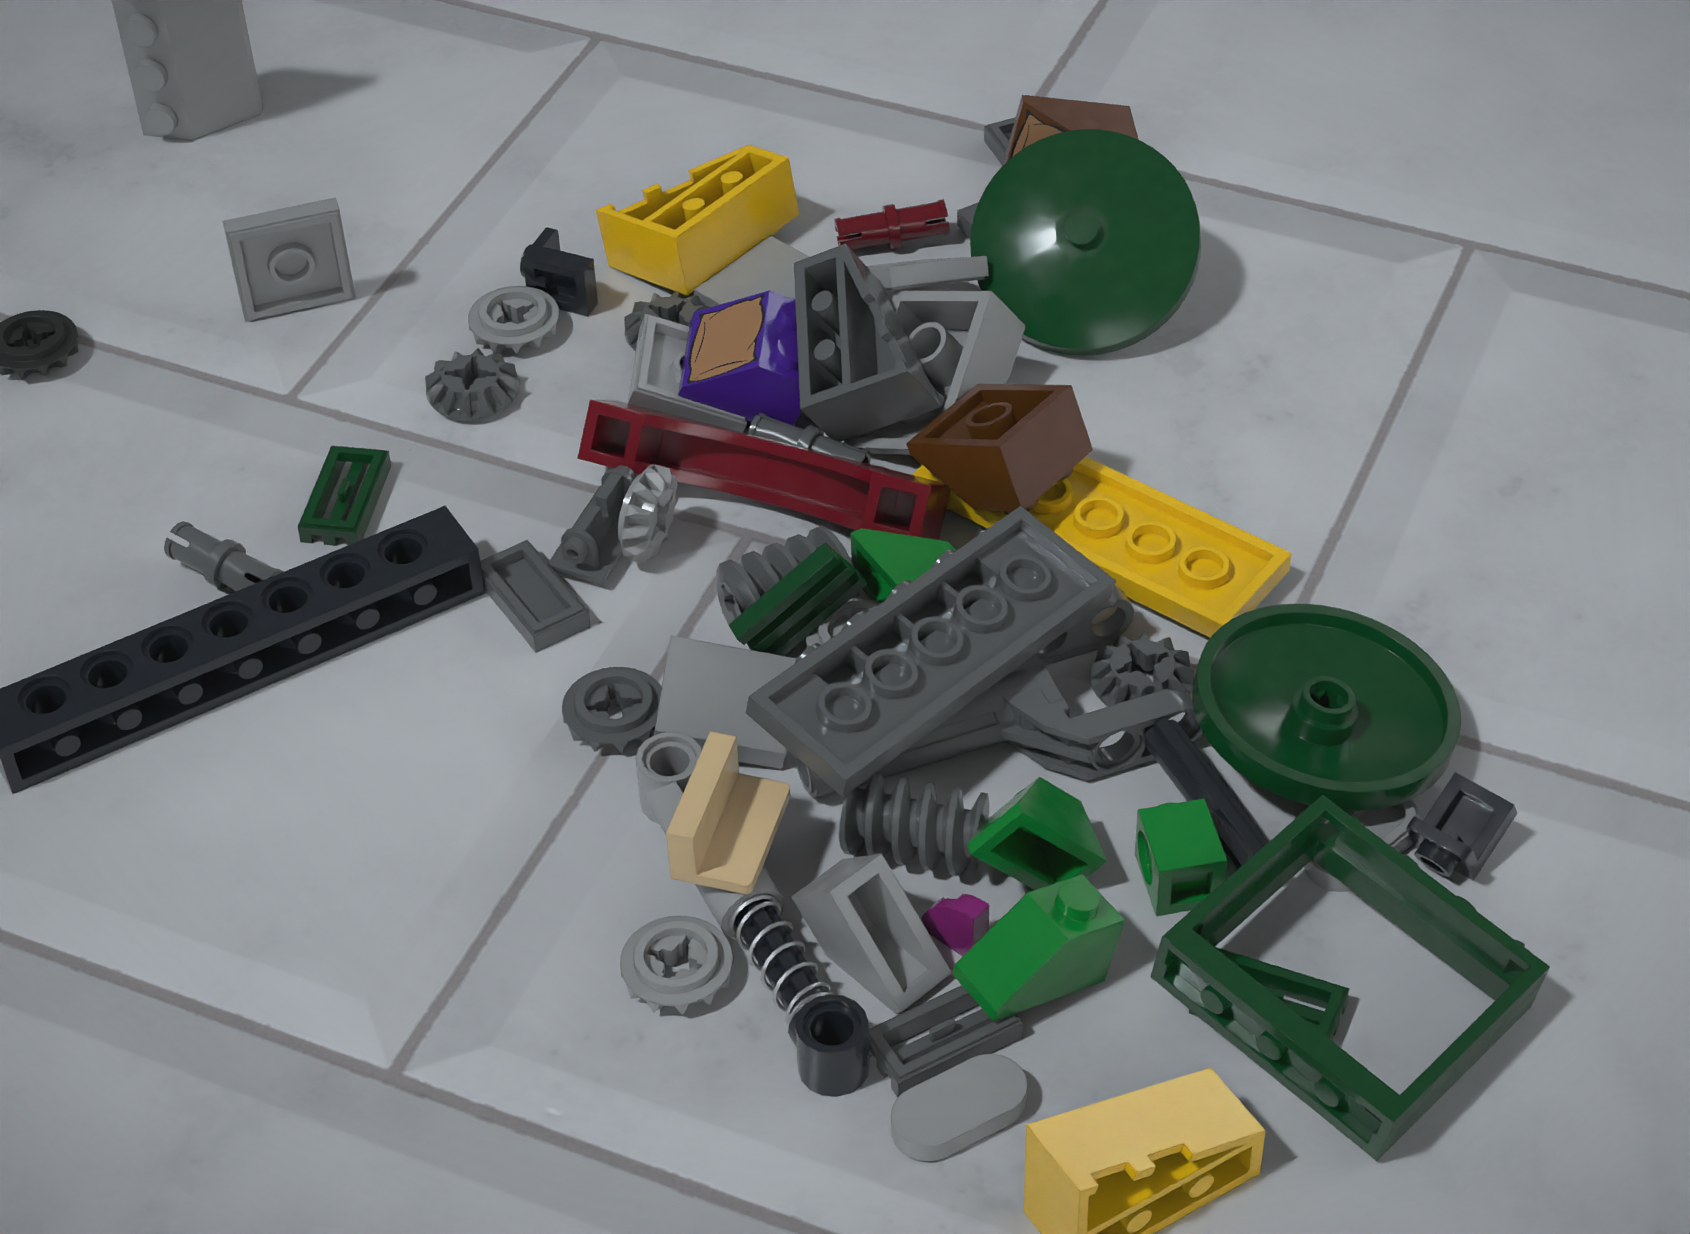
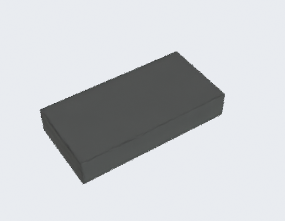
[480,540,590,653]

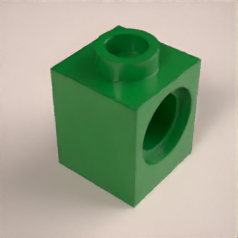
[1135,798,1228,916]

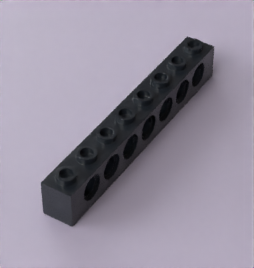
[0,505,485,794]

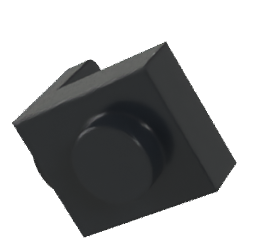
[1406,772,1517,881]

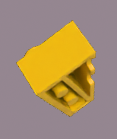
[596,144,800,296]
[1024,1068,1266,1234]

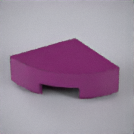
[921,894,989,957]

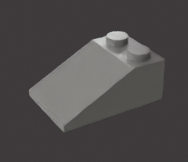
[844,291,1026,455]

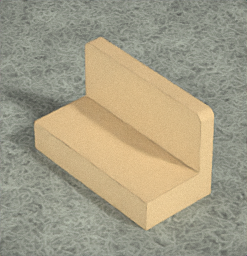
[666,731,791,894]

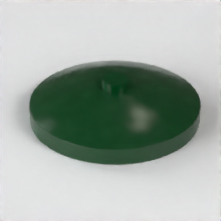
[970,129,1201,356]
[1192,604,1461,811]

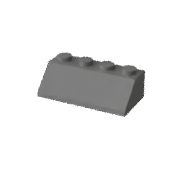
[111,0,263,140]

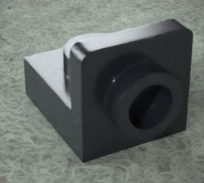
[520,227,598,317]

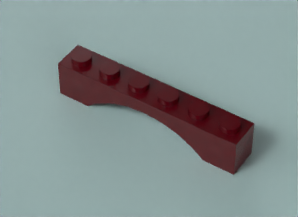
[577,400,951,540]

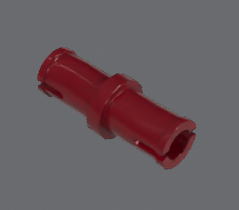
[834,199,950,250]

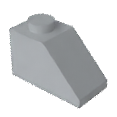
[791,854,952,1013]

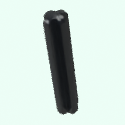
[1143,718,1268,869]

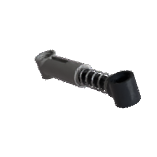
[635,732,870,1097]

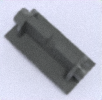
[548,465,637,584]

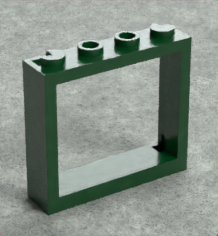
[1150,795,1550,1161]

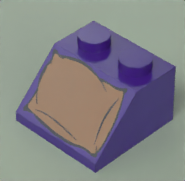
[678,290,802,425]

